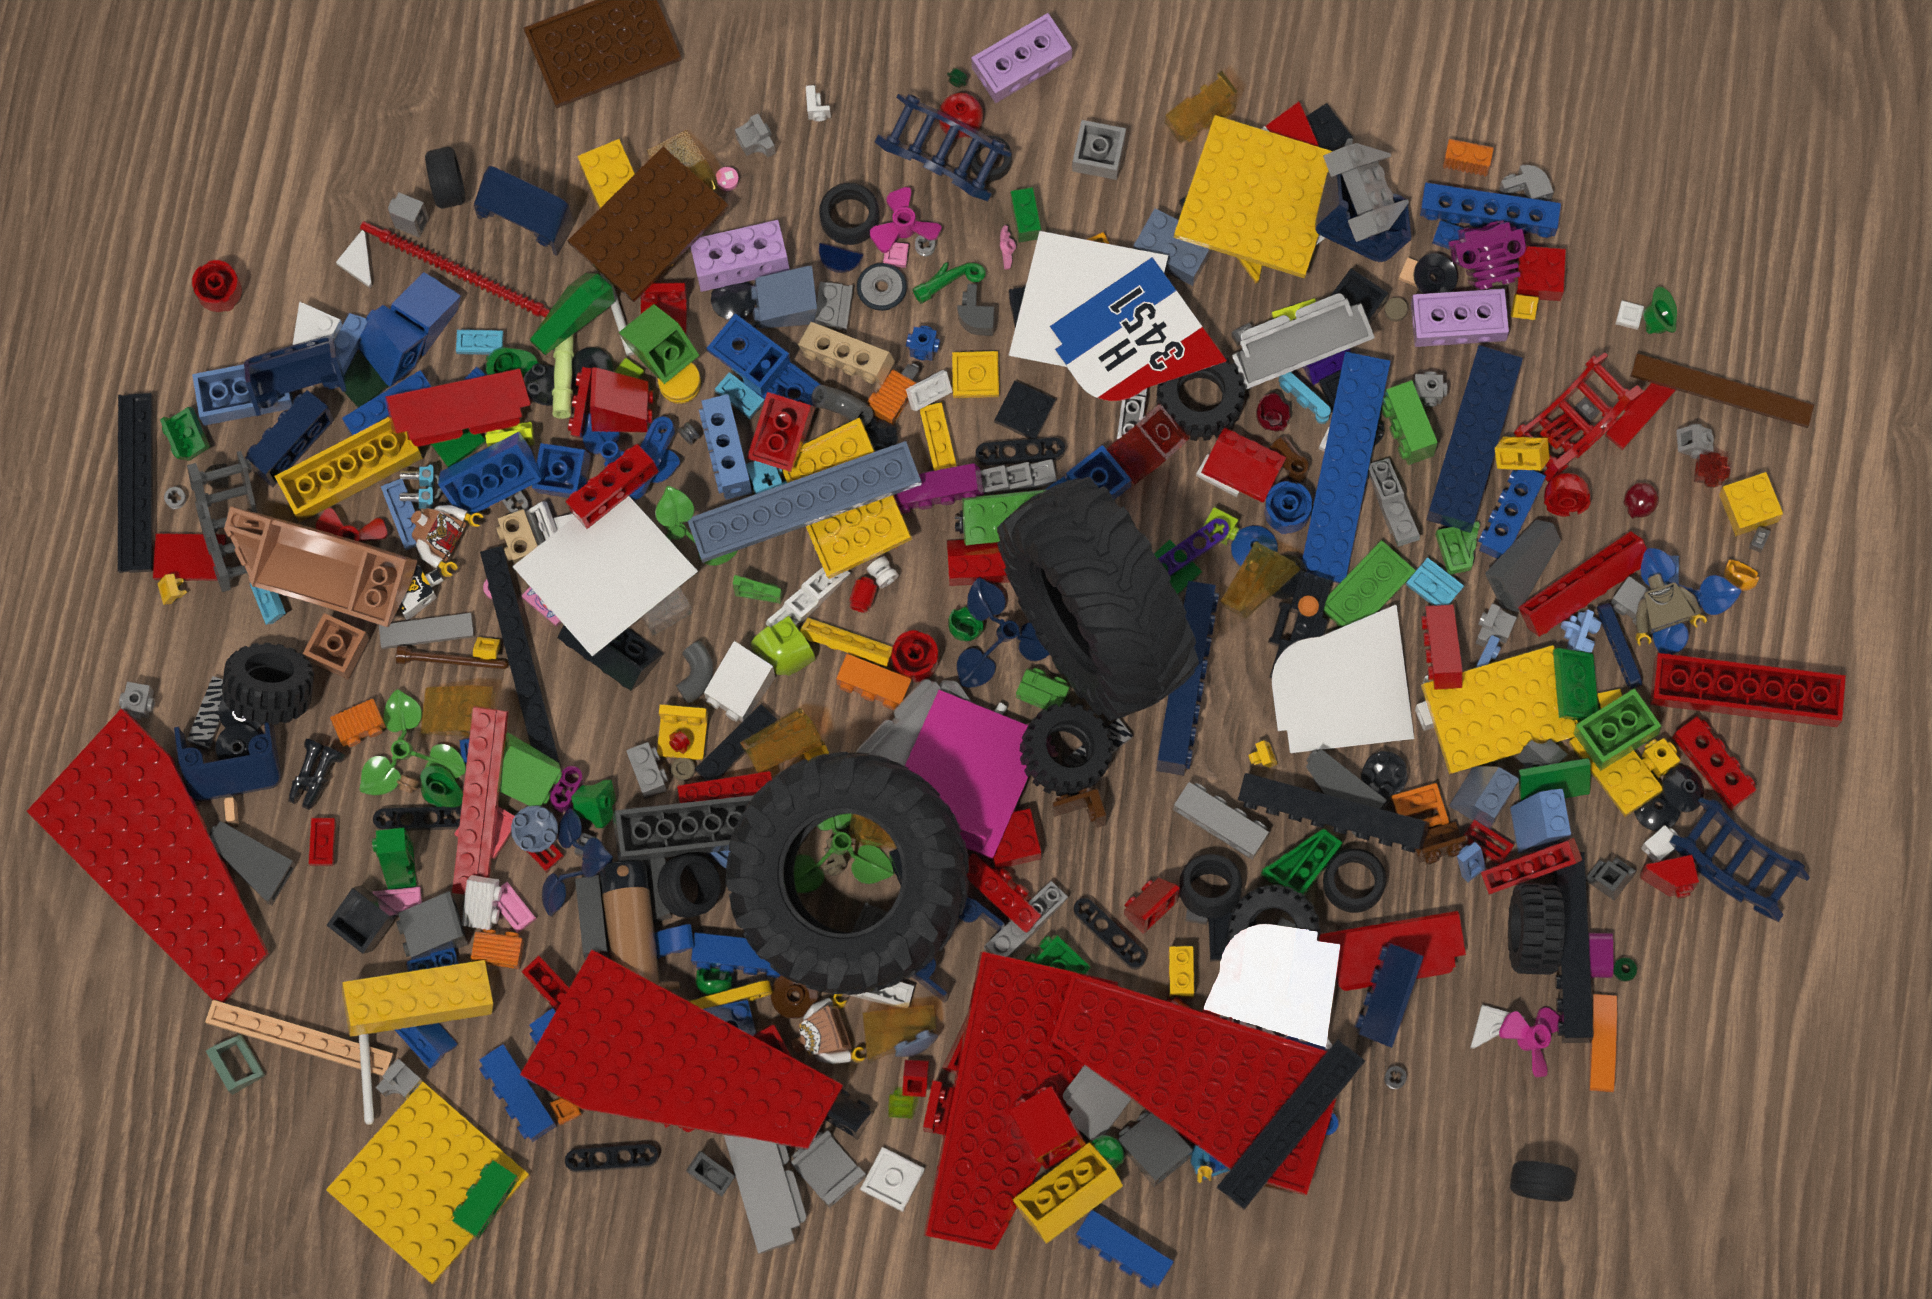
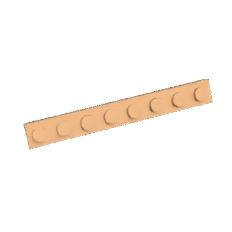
[205,1000,394,1076]

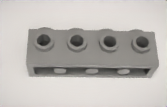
[1173,782,1269,860]

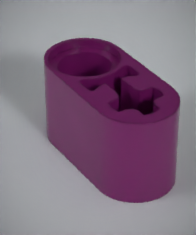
[550,766,584,813]
[1588,933,1613,978]

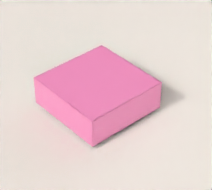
[883,242,909,268]

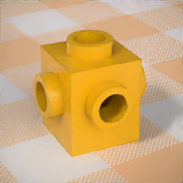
[1642,738,1681,779]

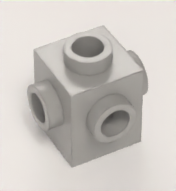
[1413,372,1447,407]
[1676,424,1714,459]
[119,682,155,720]

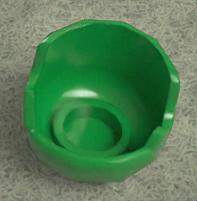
[948,607,984,642]
[696,968,732,996]
[1092,1135,1125,1170]

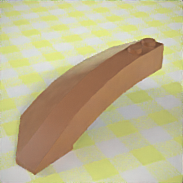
[224,506,417,627]

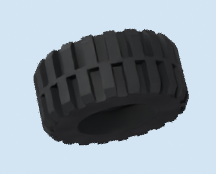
[1156,355,1245,441]
[222,643,314,725]
[1019,702,1113,797]
[1508,883,1565,975]
[1228,885,1321,941]

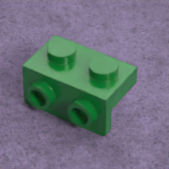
[160,407,210,461]

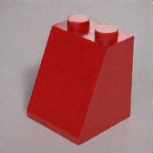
[590,368,653,432]
[1010,1086,1087,1170]

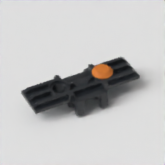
[1268,571,1332,678]

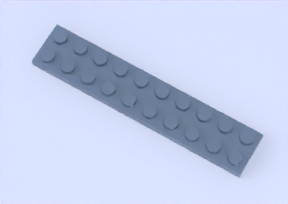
[688,441,922,563]

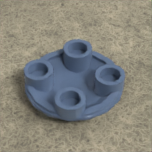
[511,806,558,852]
[895,1030,938,1057]

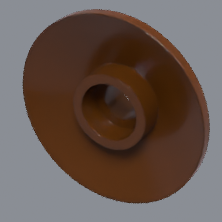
[771,976,818,1019]

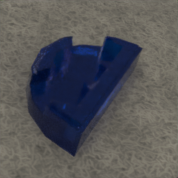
[819,243,863,273]

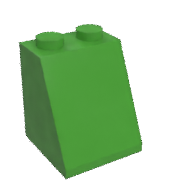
[619,304,700,384]
[499,732,562,807]

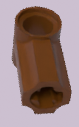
[1269,436,1308,483]

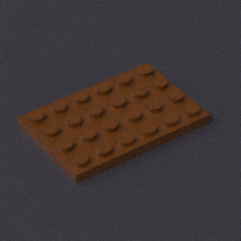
[523,0,682,108]
[567,146,729,303]

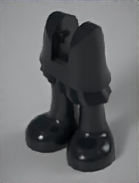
[288,738,346,810]

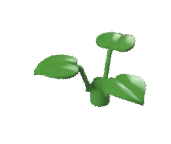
[655,486,738,566]
[359,690,466,795]
[794,814,894,893]

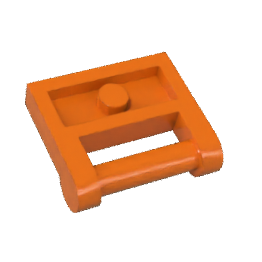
[1391,783,1449,827]

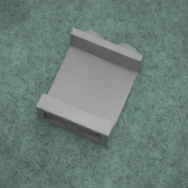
[791,1130,866,1208]

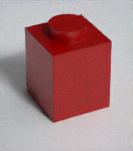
[902,1060,929,1097]

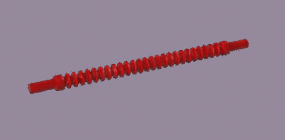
[360,221,550,317]

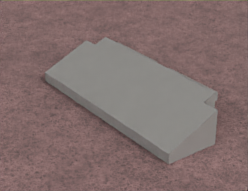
[1232,293,1375,389]
[856,679,972,766]
[1063,1065,1132,1144]
[724,1135,806,1254]

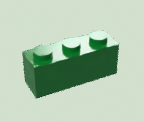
[452,1160,519,1240]

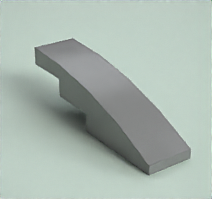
[978,459,1058,497]

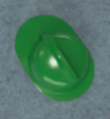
[1643,287,1677,334]
[486,347,538,380]
[420,766,463,807]

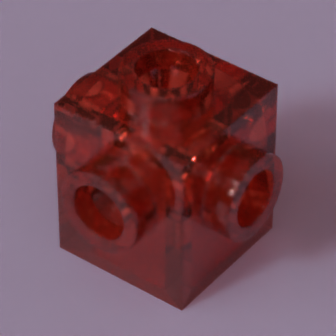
[1694,452,1730,487]

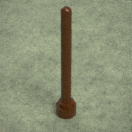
[396,645,509,669]

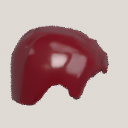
[1256,393,1290,432]
[1623,482,1659,519]

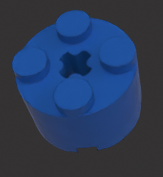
[1264,481,1312,534]

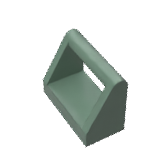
[206,1034,265,1095]

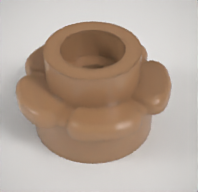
[397,774,419,793]

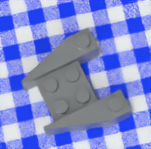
[1323,143,1409,242]

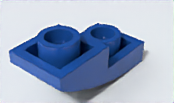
[654,924,694,959]
[406,948,458,972]

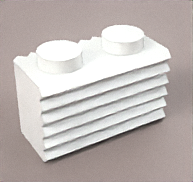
[462,875,502,930]

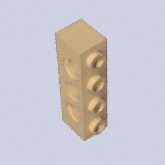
[798,322,895,385]

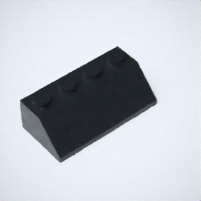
[557,625,664,691]
[825,1089,873,1140]

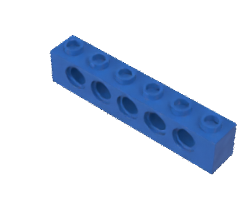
[1420,183,1561,238]

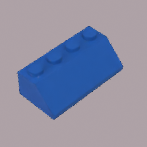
[438,432,542,515]

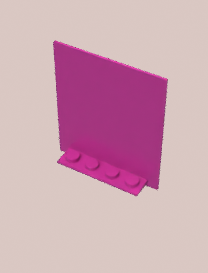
[905,690,1028,858]

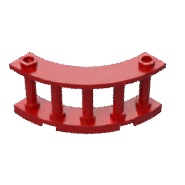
[1514,352,1644,482]

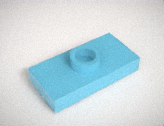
[456,330,504,355]

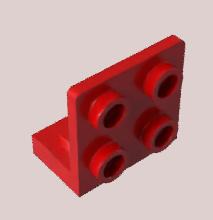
[640,283,687,334]
[923,1080,953,1135]

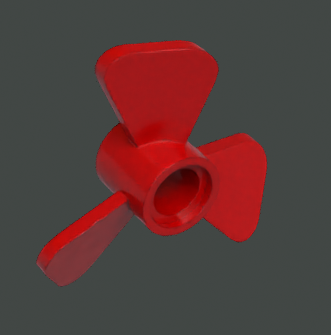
[316,508,388,543]

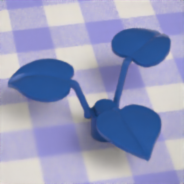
[583,413,680,501]
[1641,548,1742,655]

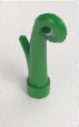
[912,262,986,304]

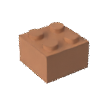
[303,613,369,680]

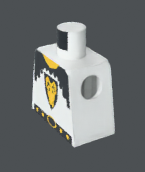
[399,565,443,620]

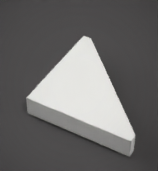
[336,230,372,288]
[1470,1005,1525,1049]

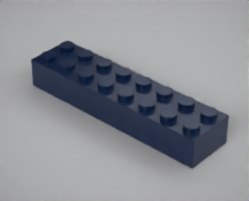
[1426,345,1523,533]
[1156,581,1219,776]

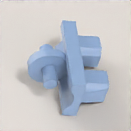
[1560,610,1602,653]

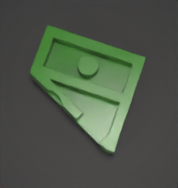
[1435,522,1480,575]
[733,575,782,604]

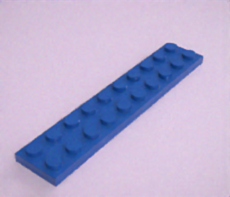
[1302,352,1390,584]

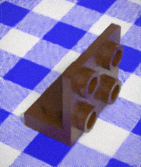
[1052,788,1106,828]
[1415,821,1468,865]

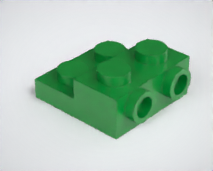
[1024,935,1091,974]

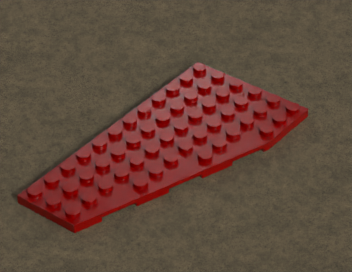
[26,709,269,1003]

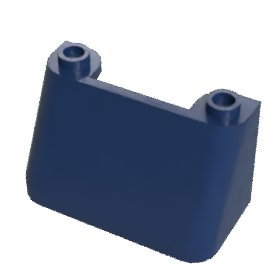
[1315,171,1411,262]

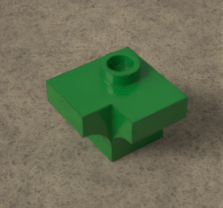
[571,780,617,828]

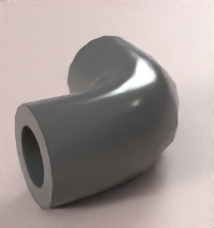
[812,385,873,426]
[676,641,713,705]

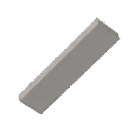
[379,613,474,649]

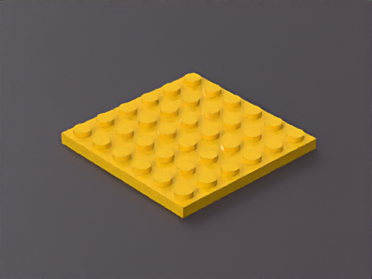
[1173,115,1333,279]
[326,1082,530,1285]

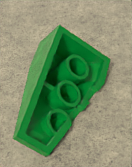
[530,273,615,355]

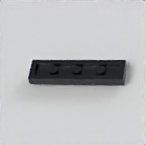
[695,704,778,781]

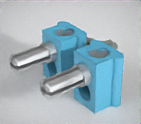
[399,465,442,509]

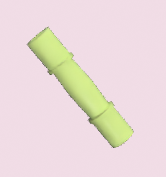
[552,334,574,419]

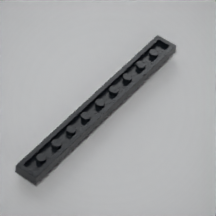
[480,546,561,767]

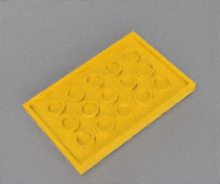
[782,418,913,579]
[1421,645,1578,775]

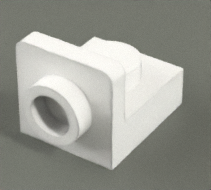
[806,85,831,121]

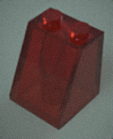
[1106,403,1190,485]

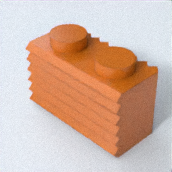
[1443,139,1494,176]
[867,370,916,425]
[330,698,386,747]
[471,929,524,969]

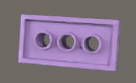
[971,13,1072,103]
[690,220,790,292]
[1411,289,1509,347]

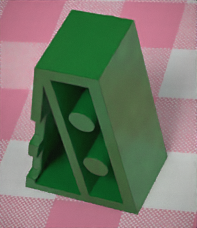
[372,828,417,890]
[1261,828,1342,895]

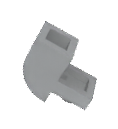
[1499,165,1553,201]

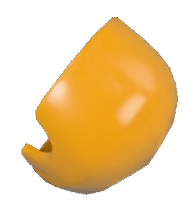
[1724,559,1759,591]

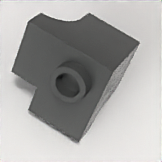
[1517,739,1568,769]
[1586,858,1636,901]

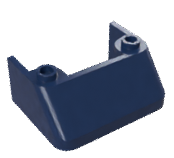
[473,166,574,256]
[244,336,347,416]
[174,723,281,802]
[912,897,1004,1003]

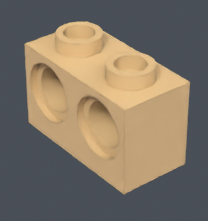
[496,509,538,564]

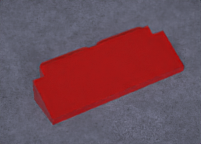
[385,369,531,447]
[1319,911,1466,991]

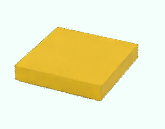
[952,351,999,398]

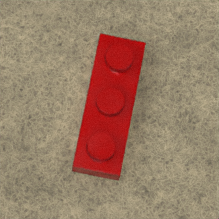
[568,367,592,439]

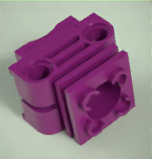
[1448,220,1526,290]

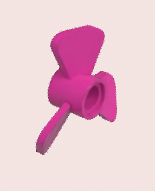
[870,187,942,253]
[1499,1007,1561,1078]

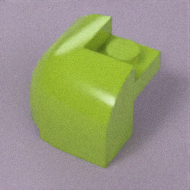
[750,616,816,676]

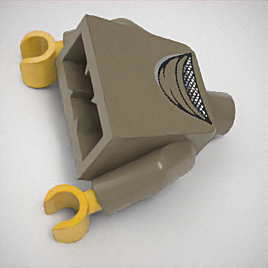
[1635,574,1707,646]

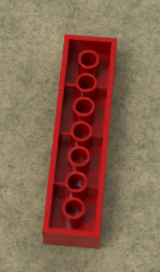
[1650,653,1846,727]

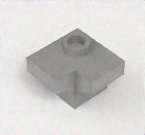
[735,113,776,157]
[1475,604,1517,647]
[376,1059,423,1099]

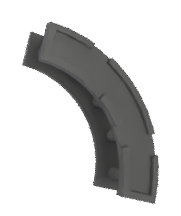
[187,451,258,592]

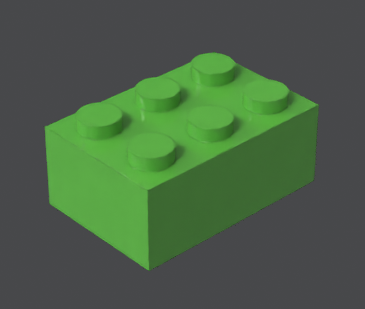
[1381,380,1438,465]
[1574,688,1661,771]

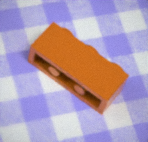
[836,654,912,710]

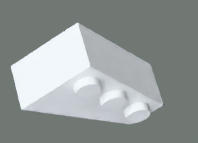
[293,302,343,387]

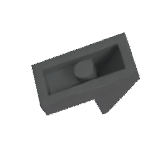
[686,1151,735,1196]

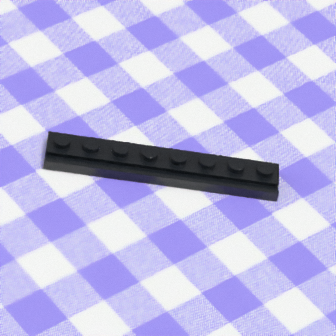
[118,393,153,573]
[1217,1039,1365,1210]

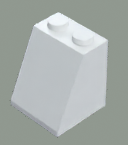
[704,641,775,722]

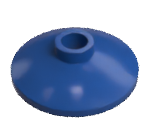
[1231,526,1278,571]

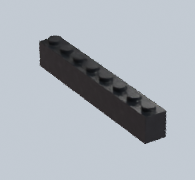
[1238,773,1430,853]
[1550,852,1594,1043]

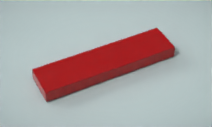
[1605,383,1677,451]

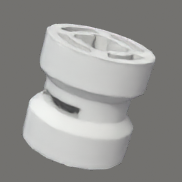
[867,556,899,589]

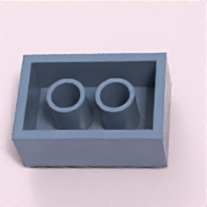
[1133,208,1213,286]

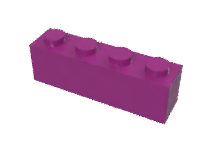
[894,463,984,514]

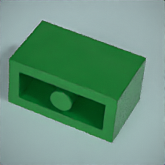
[1011,187,1041,243]

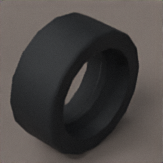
[970,135,1012,181]

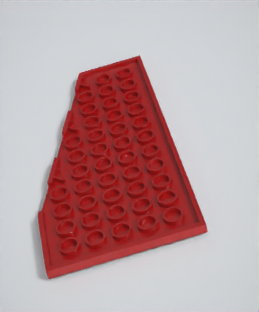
[520,950,843,1150]
[923,951,1118,1250]
[1051,973,1337,1196]

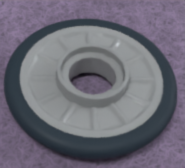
[857,263,907,311]

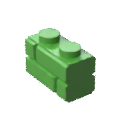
[1016,668,1070,710]

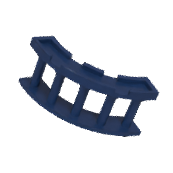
[875,94,1012,202]
[1669,798,1810,922]

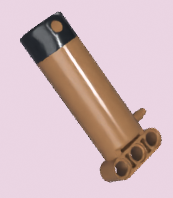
[600,860,680,991]

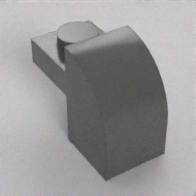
[957,284,994,336]

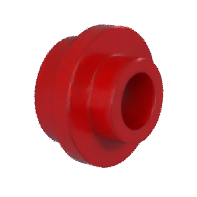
[669,731,690,754]

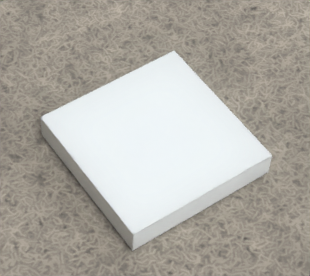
[860,1147,925,1212]

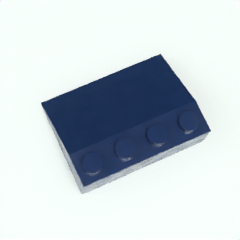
[1355,942,1424,1048]

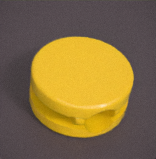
[658,362,701,404]

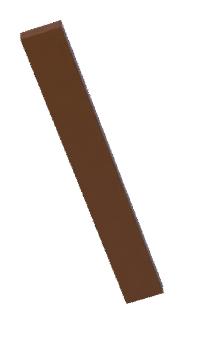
[1630,353,1814,428]

